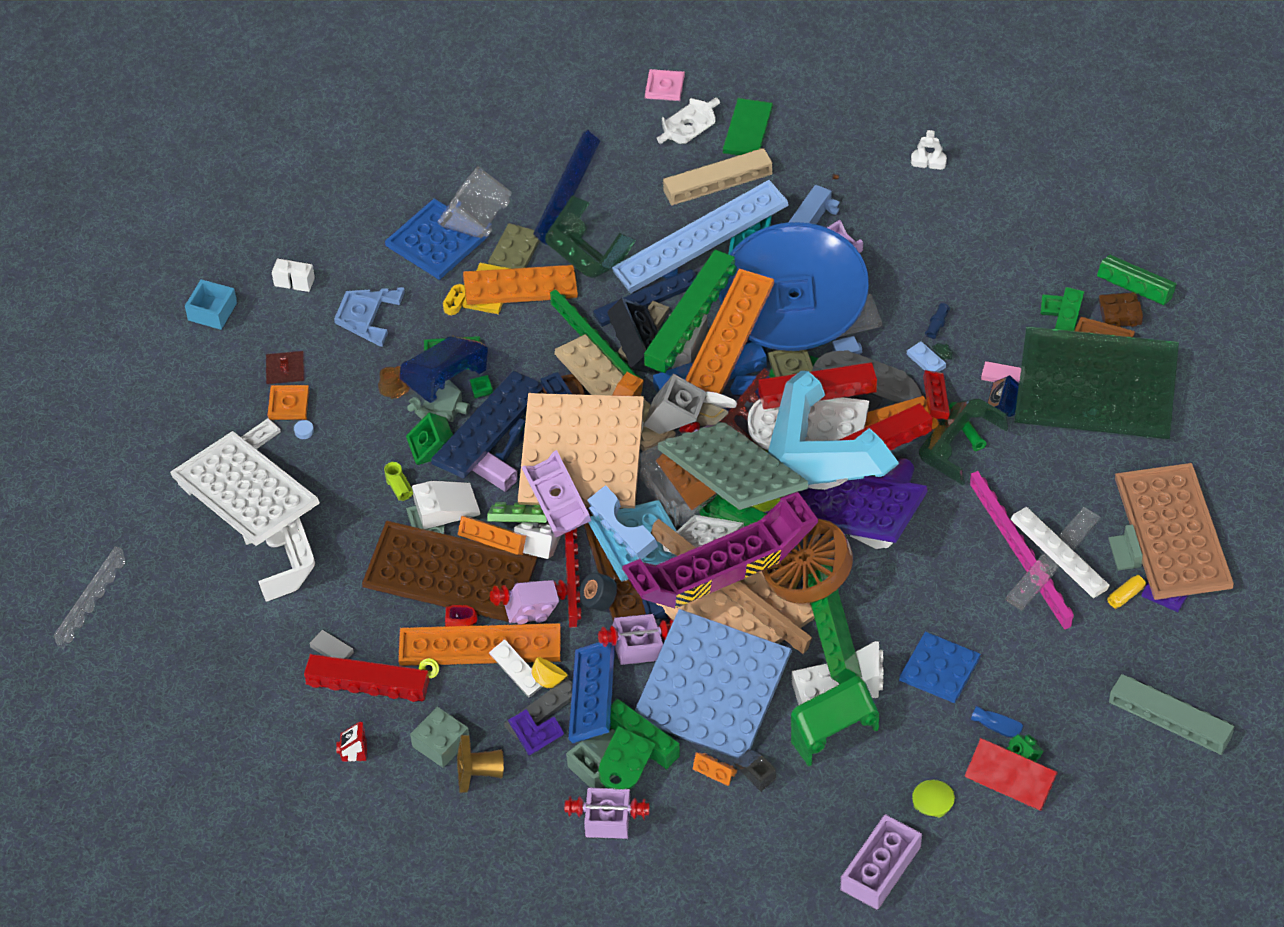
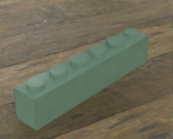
[1109,674,1234,755]

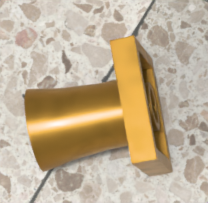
[457,735,503,793]

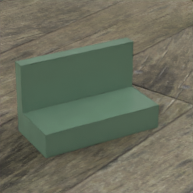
[1108,525,1143,570]

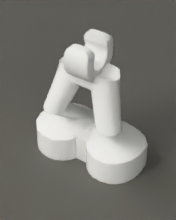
[911,130,946,169]

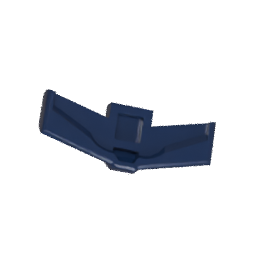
[495,418,526,463]

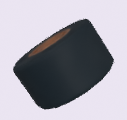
[580,572,617,611]

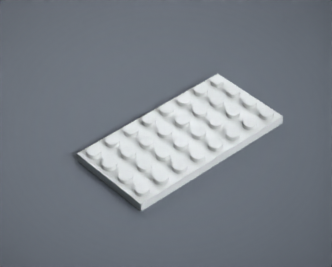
[170,431,319,546]

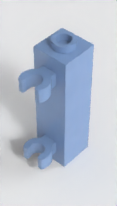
[788,185,839,224]

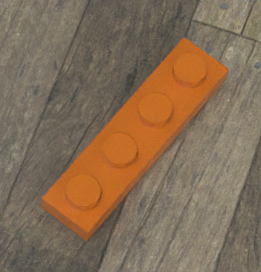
[458,516,526,555]

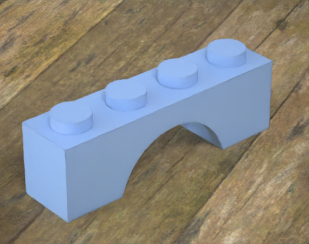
[588,485,658,560]

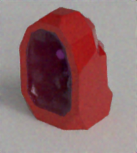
[445,605,477,627]

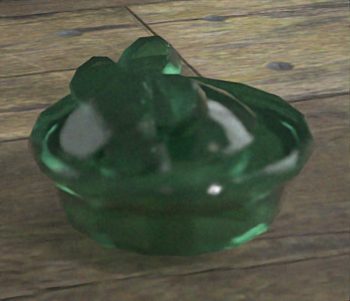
[932,342,953,360]

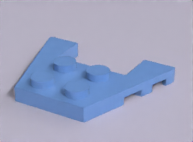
[334,287,405,347]

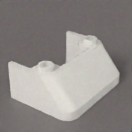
[243,517,315,602]

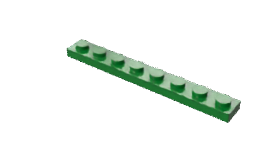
[550,289,642,393]

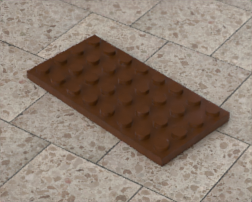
[362,520,537,624]

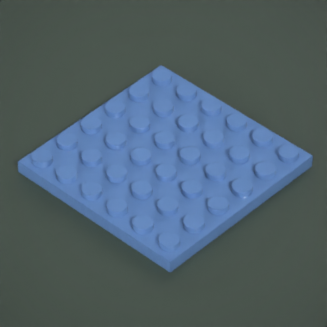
[635,609,792,762]

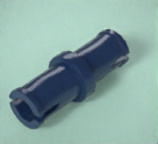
[925,303,950,339]

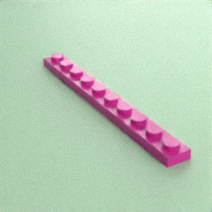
[970,471,1074,630]

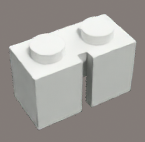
[272,259,315,292]

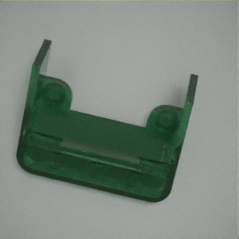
[545,195,636,278]
[919,399,1008,486]

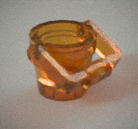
[378,366,410,399]

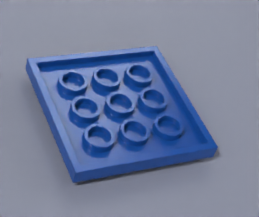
[385,199,488,280]

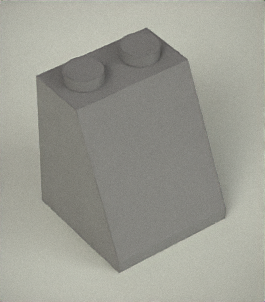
[669,315,708,369]
[643,374,707,434]

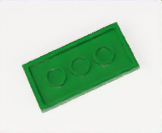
[723,98,773,156]

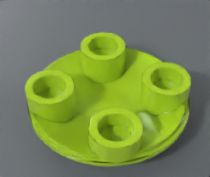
[912,780,954,817]

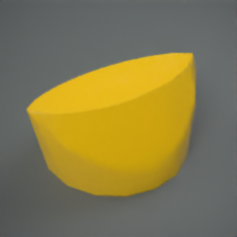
[531,657,568,689]

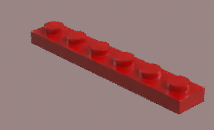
[564,528,581,627]

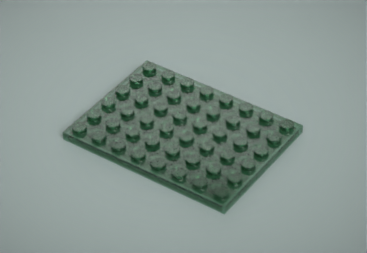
[1014,326,1179,439]

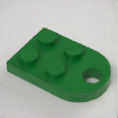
[598,726,656,790]

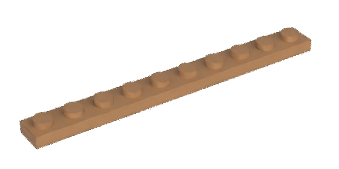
[651,519,812,654]

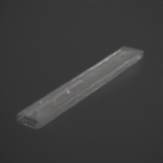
[1005,507,1100,611]

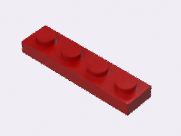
[923,370,950,420]

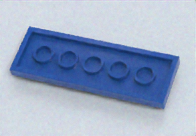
[569,642,615,743]

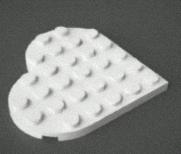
[748,397,869,490]

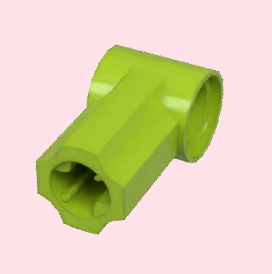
[384,462,413,501]

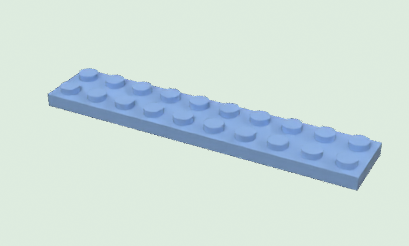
[612,180,788,294]

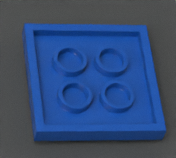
[899,632,981,703]

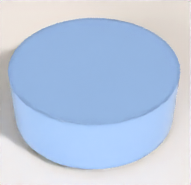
[294,420,314,439]

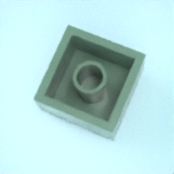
[410,707,470,768]

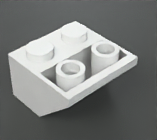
[514,522,561,559]
[855,642,883,698]

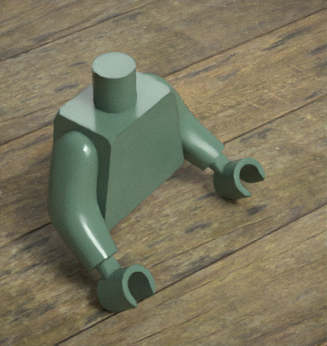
[407,358,470,422]

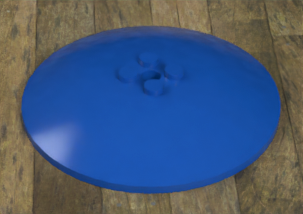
[719,222,869,351]

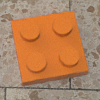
[268,385,309,420]

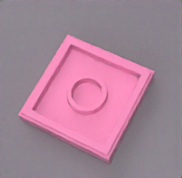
[645,69,684,101]

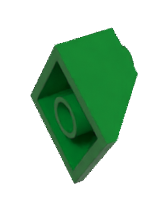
[406,412,453,465]

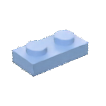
[907,341,946,372]

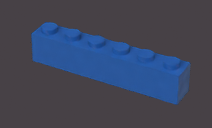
[653,342,767,393]

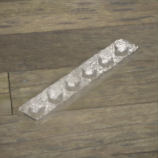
[54,546,125,649]

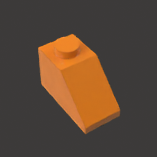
[612,372,644,396]

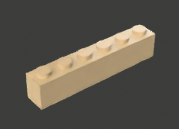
[663,148,772,206]

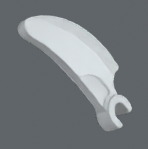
[703,392,737,408]

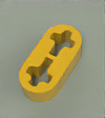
[443,284,465,315]

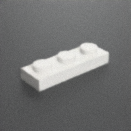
[489,640,543,697]

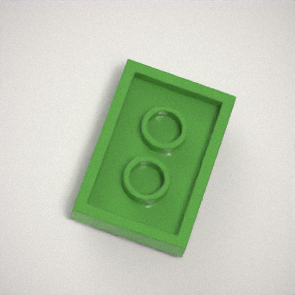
[488,502,547,523]

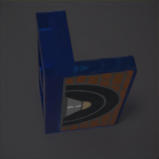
[985,375,1022,417]

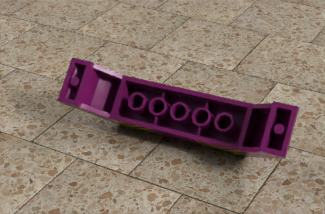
[622,492,818,609]

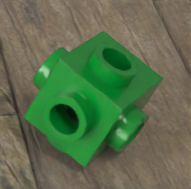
[1007,734,1044,762]

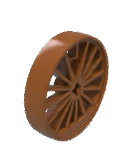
[762,519,853,603]

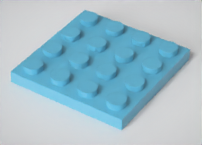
[588,500,676,581]

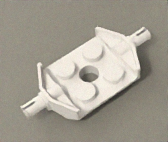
[657,98,720,144]

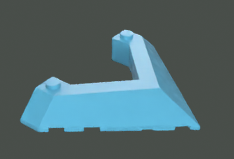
[768,371,899,485]

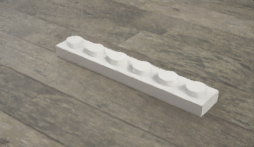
[1011,507,1109,598]

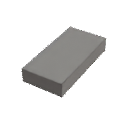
[309,630,354,659]

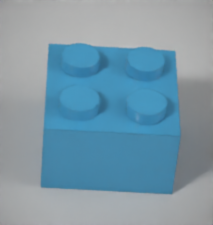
[185,279,237,330]

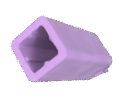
[472,452,518,492]

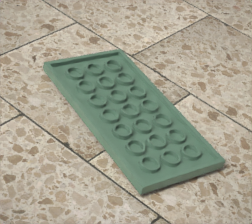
[658,422,808,510]

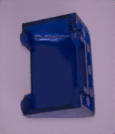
[400,336,488,403]

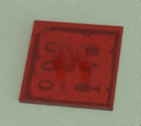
[266,351,304,384]

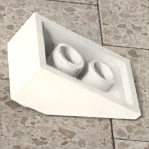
[412,481,480,529]

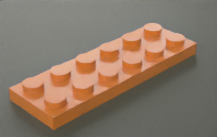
[463,265,578,305]

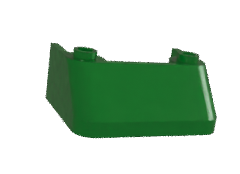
[791,676,879,766]

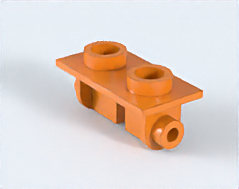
[693,752,737,786]

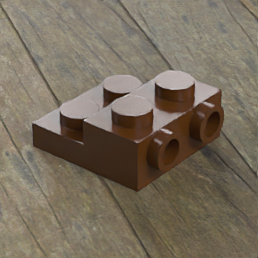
[1098,292,1143,327]

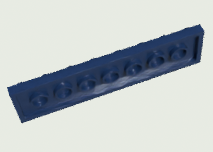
[431,371,543,479]

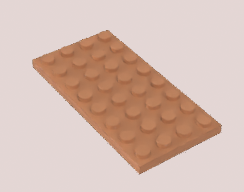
[1115,463,1234,600]

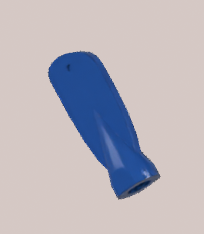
[971,706,1023,737]

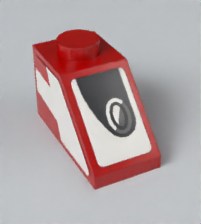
[336,722,367,761]

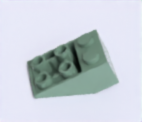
[566,729,616,788]

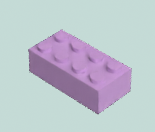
[841,815,922,910]

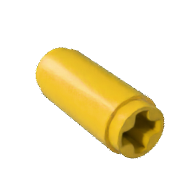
[1107,575,1146,609]

